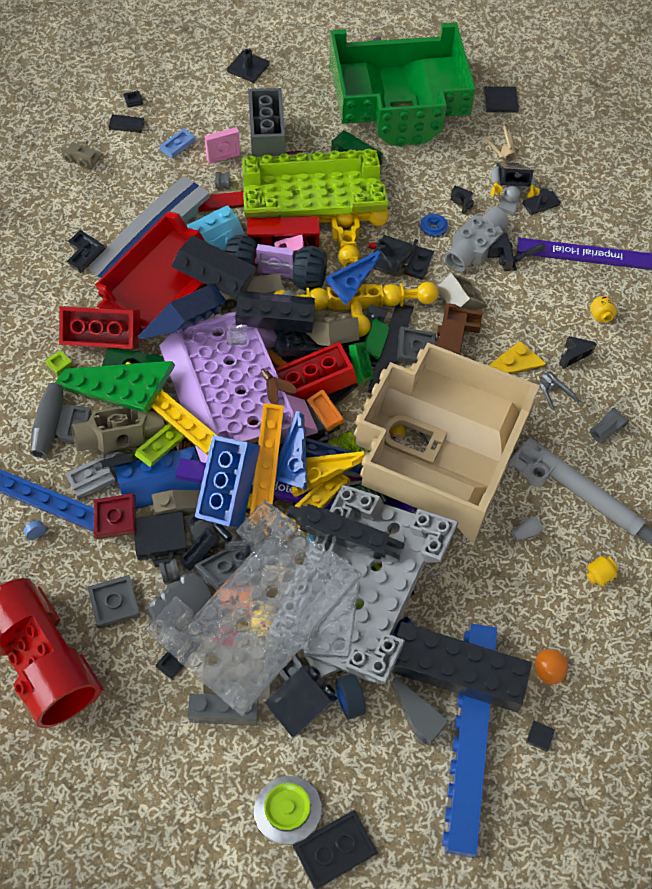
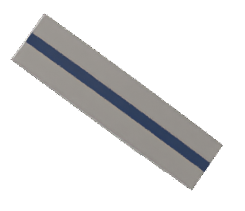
[87,176,210,279]

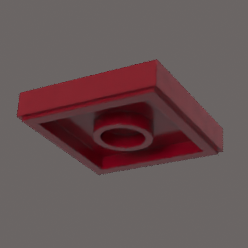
[94,493,136,540]

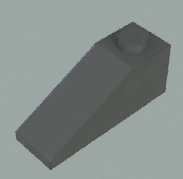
[391,677,448,746]

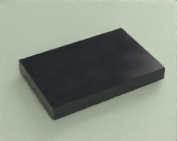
[292,810,378,889]

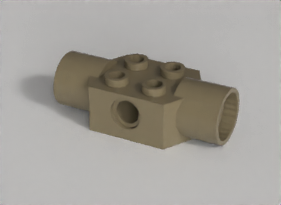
[72,406,165,453]

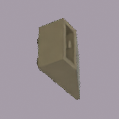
[305,310,359,346]

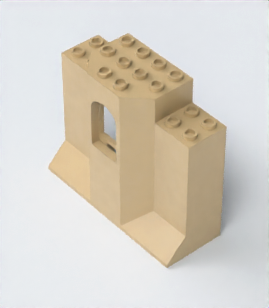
[354,342,540,543]

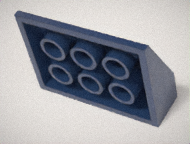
[138,283,227,339]

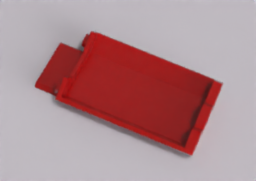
[95,211,219,333]

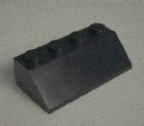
[171,236,257,299]
[236,291,315,333]

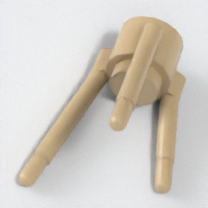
[484,125,517,161]

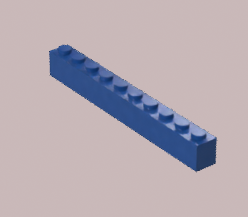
[442,623,497,858]

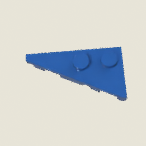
[326,250,380,305]
[275,411,307,490]

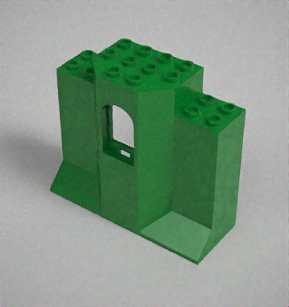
[329,22,476,146]

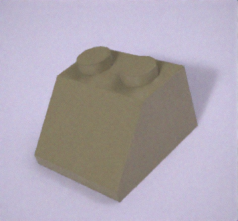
[437,272,488,311]

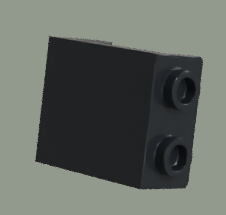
[264,664,338,738]

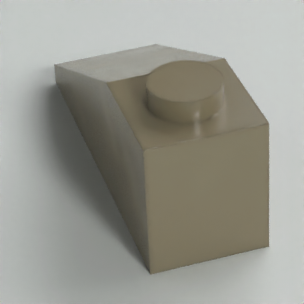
[152,490,200,517]

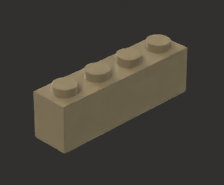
[220,273,284,310]

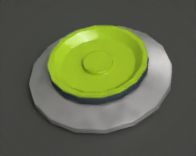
[254,776,322,845]

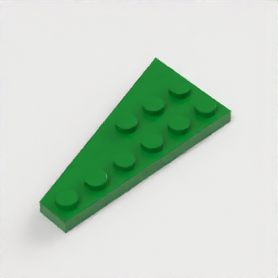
[55,361,176,413]

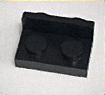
[402,239,434,280]

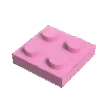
[205,127,240,164]

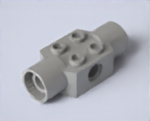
[444,207,509,273]

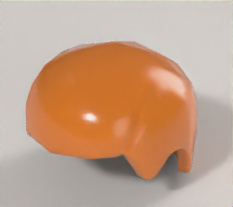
[534,649,568,685]

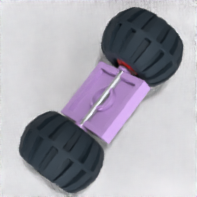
[225,235,327,291]

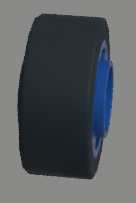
[335,674,366,719]

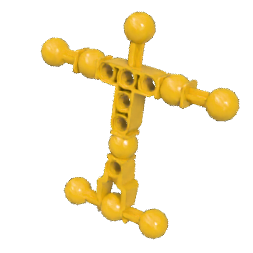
[273,209,439,338]

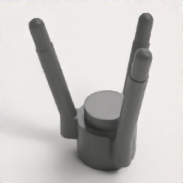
[540,371,580,410]

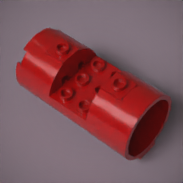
[0,578,104,728]

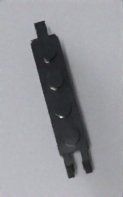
[287,503,405,562]

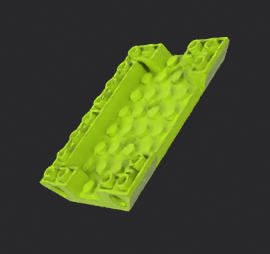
[242,149,388,219]

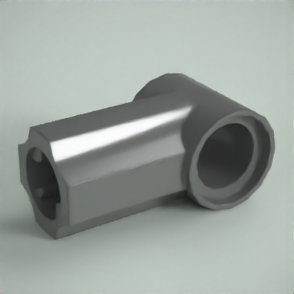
[589,408,629,443]

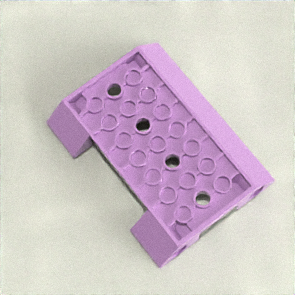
[160,312,318,463]

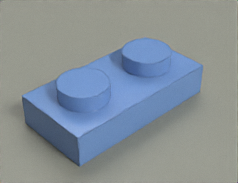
[160,128,196,159]

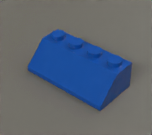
[195,435,260,527]
[115,447,201,509]

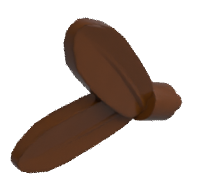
[261,369,297,404]

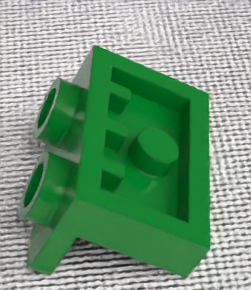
[348,342,374,383]

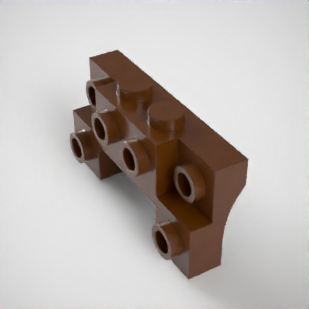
[435,303,483,360]

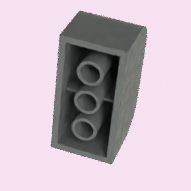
[248,88,285,157]

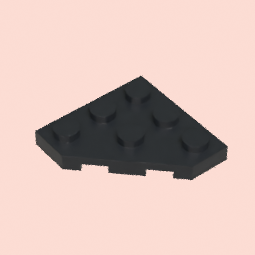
[274,330,328,357]

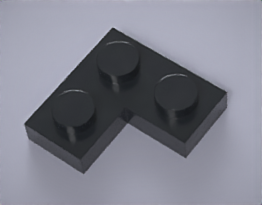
[67,230,105,273]

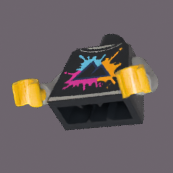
[490,162,540,198]

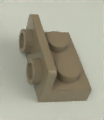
[61,142,102,169]

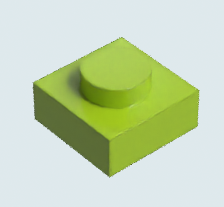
[45,350,73,376]

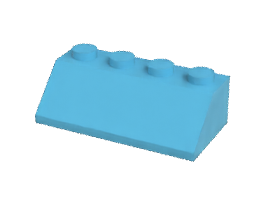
[187,205,246,243]

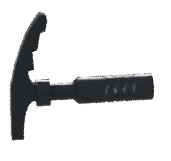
[510,242,546,271]
[190,516,233,542]

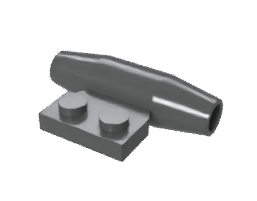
[30,383,91,458]

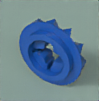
[420,214,448,237]

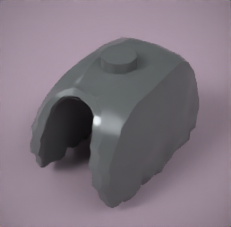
[148,573,212,635]

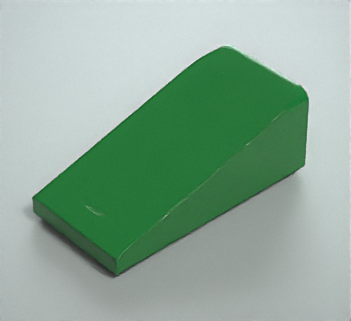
[364,319,389,359]

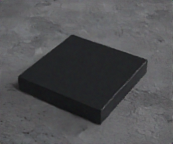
[484,86,519,113]

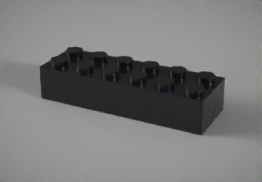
[391,622,532,713]

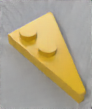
[488,341,546,375]
[292,451,365,497]

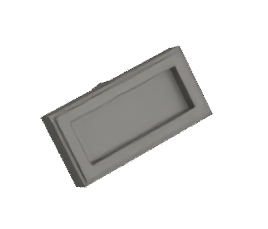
[498,186,524,215]

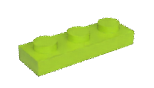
[135,423,186,467]

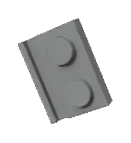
[65,457,115,500]

